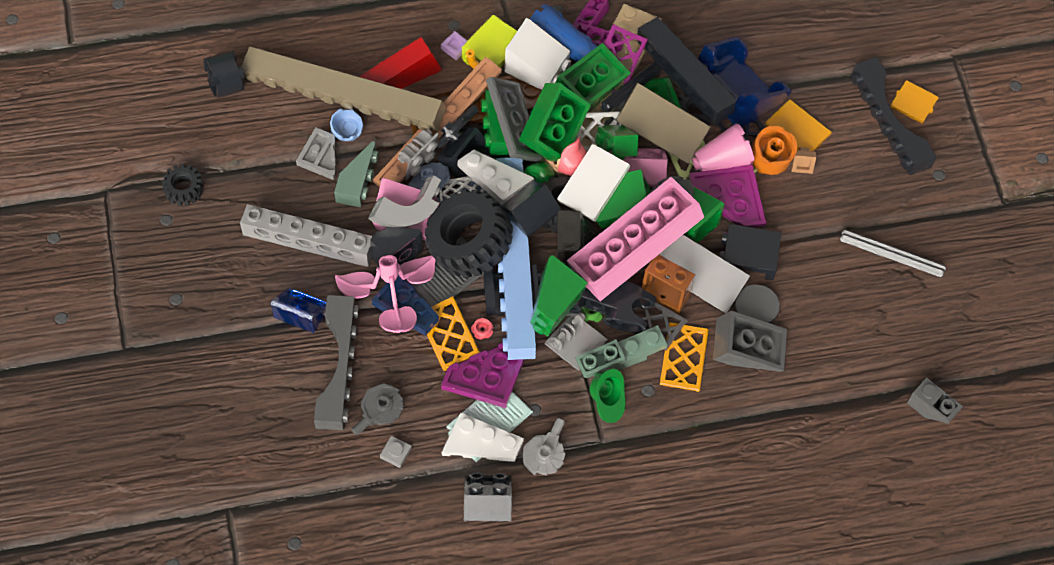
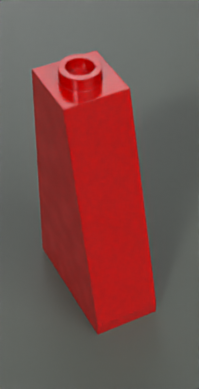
[359,37,442,89]

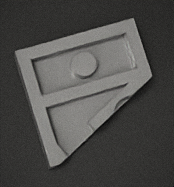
[296,127,335,180]

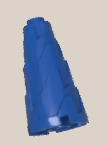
[530,4,598,62]

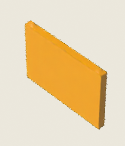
[766,100,832,152]

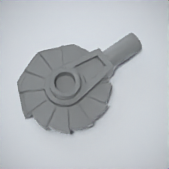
[523,418,565,475]

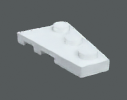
[457,150,534,205]
[442,413,524,462]

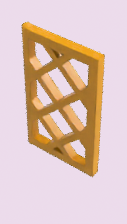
[427,296,480,371]
[660,322,709,392]

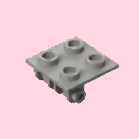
[398,129,439,181]
[544,312,607,371]

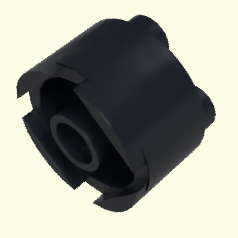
[203,50,245,98]

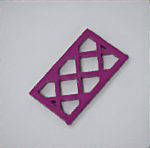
[604,24,648,93]

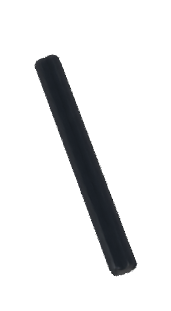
[600,61,663,112]

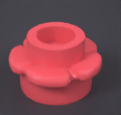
[471,318,493,340]

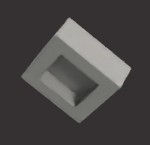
[380,436,412,468]

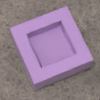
[441,31,467,61]

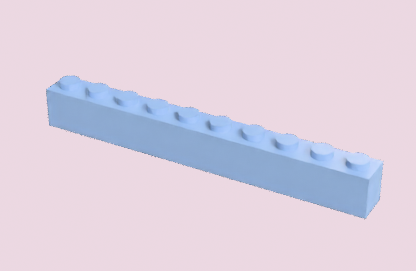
[496,158,536,360]

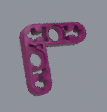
[572,0,624,54]

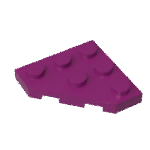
[688,165,766,228]
[441,343,525,408]

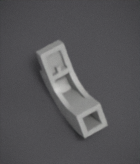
[368,176,441,228]

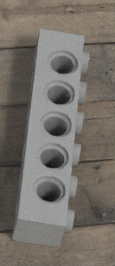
[240,204,372,267]

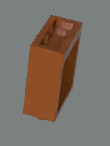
[642,254,696,314]

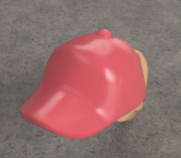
[545,137,587,176]

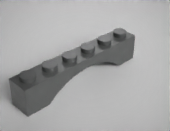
[314,295,359,430]

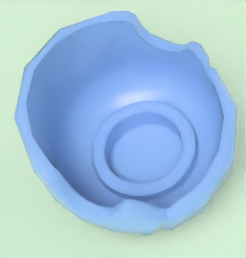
[330,109,363,141]

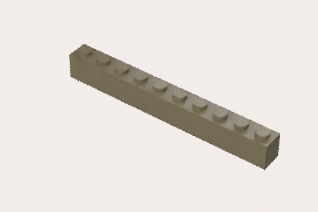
[241,46,446,132]

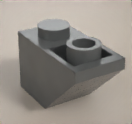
[907,378,963,424]

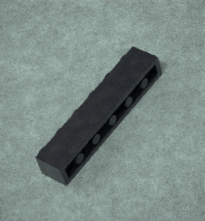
[636,17,737,125]

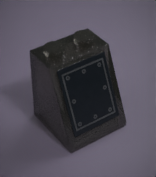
[556,211,599,262]

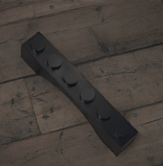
[851,57,937,176]

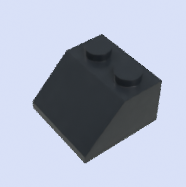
[437,127,501,182]
[370,227,423,266]

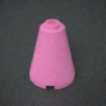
[692,123,754,172]

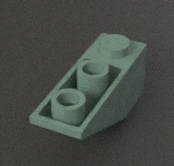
[334,141,379,207]

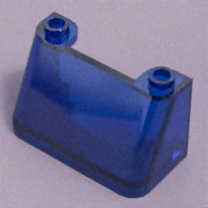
[698,37,792,127]

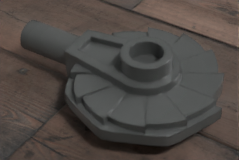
[351,384,403,436]

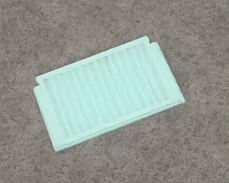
[447,392,533,462]

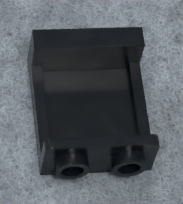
[719,224,781,281]
[483,264,542,316]

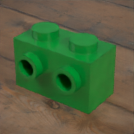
[595,124,638,160]

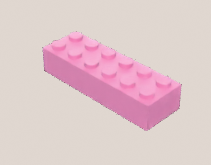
[567,177,704,301]

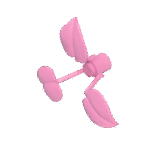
[335,255,436,333]

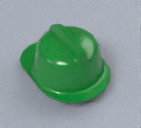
[590,369,625,423]

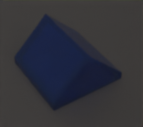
[271,288,327,333]

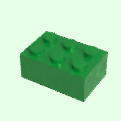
[519,83,591,162]

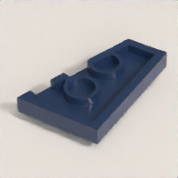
[372,274,439,336]

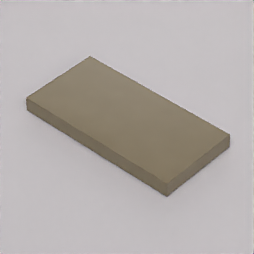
[615,83,710,164]

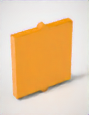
[890,80,939,124]

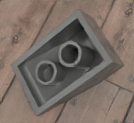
[713,311,787,372]

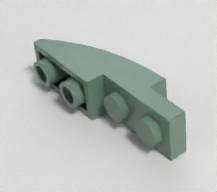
[575,325,667,378]

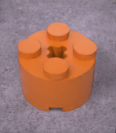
[751,126,797,175]

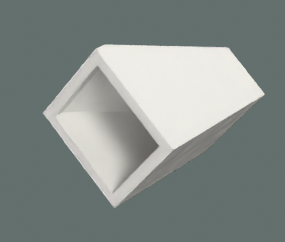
[505,18,571,90]

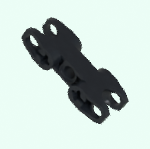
[561,261,657,333]

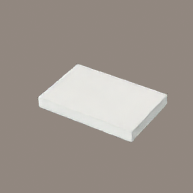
[557,144,630,222]

